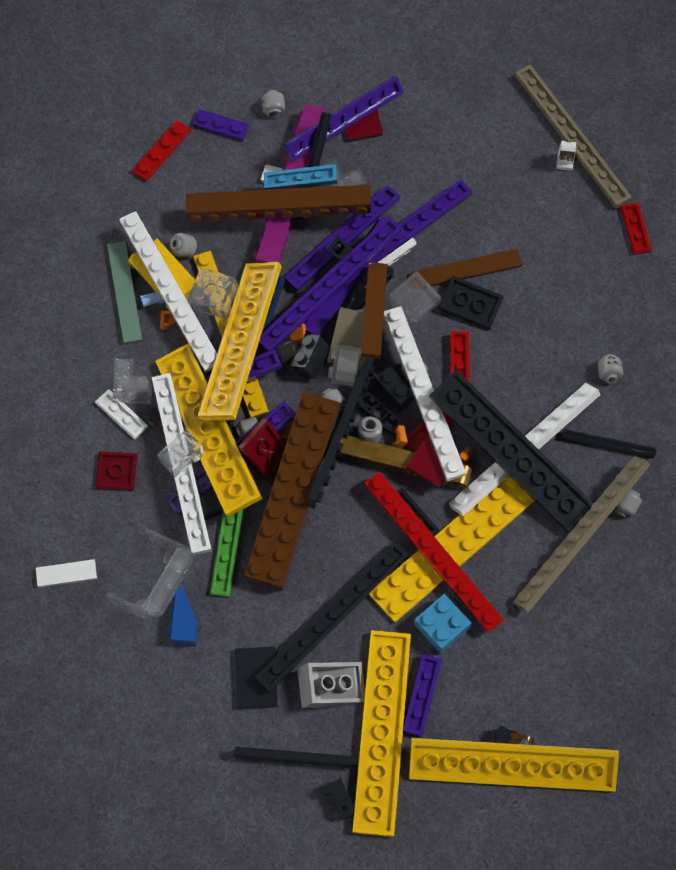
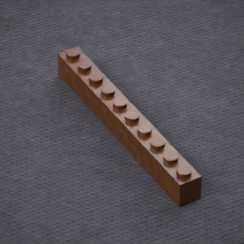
[186,185,371,223]

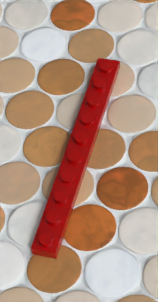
[364,471,504,634]

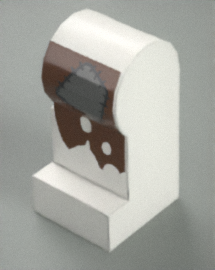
[556,141,576,171]

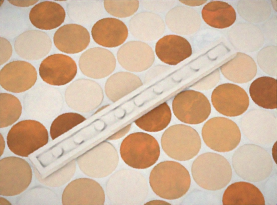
[119,211,217,373]
[384,306,466,482]
[152,373,212,556]
[449,383,600,516]

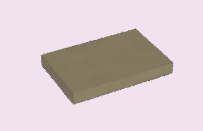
[327,307,366,370]

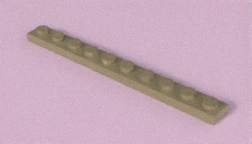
[515,65,632,209]
[513,456,650,613]

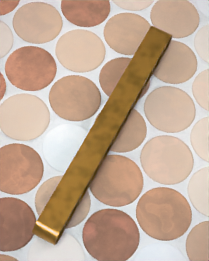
[278,421,472,489]

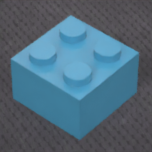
[414,594,471,654]

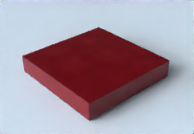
[345,110,383,142]
[406,436,460,488]
[95,451,138,491]

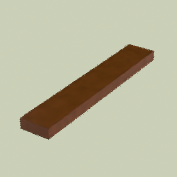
[411,249,522,290]
[361,262,387,359]

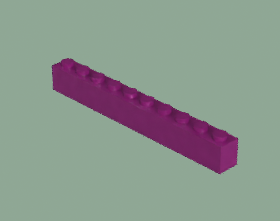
[254,104,326,263]

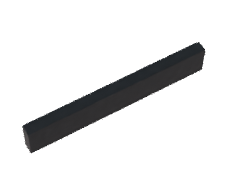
[234,746,358,768]

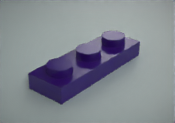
[193,109,249,141]

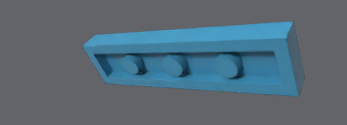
[264,164,338,190]

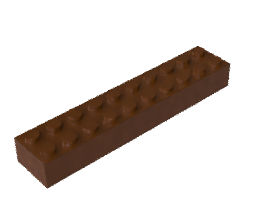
[244,392,341,590]

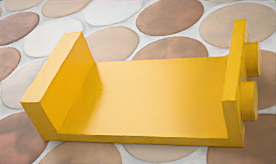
[128,239,200,311]

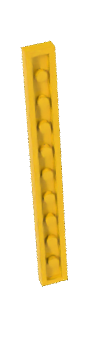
[193,251,269,418]

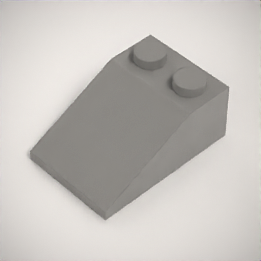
[297,662,365,708]

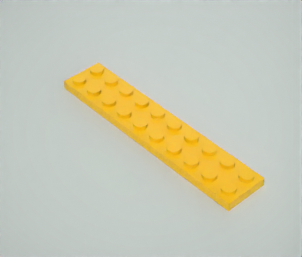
[198,262,282,420]
[155,344,263,517]
[369,476,535,623]
[353,630,411,837]
[409,738,619,792]

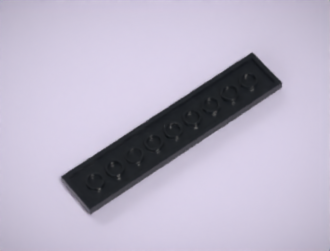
[429,369,594,533]

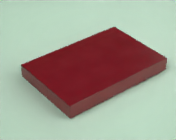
[239,418,286,485]

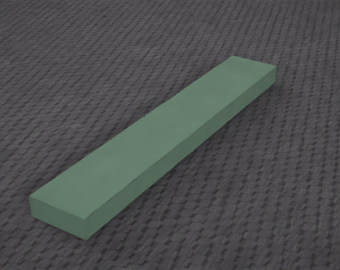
[107,241,143,345]

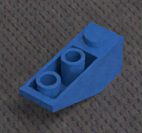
[168,581,198,646]

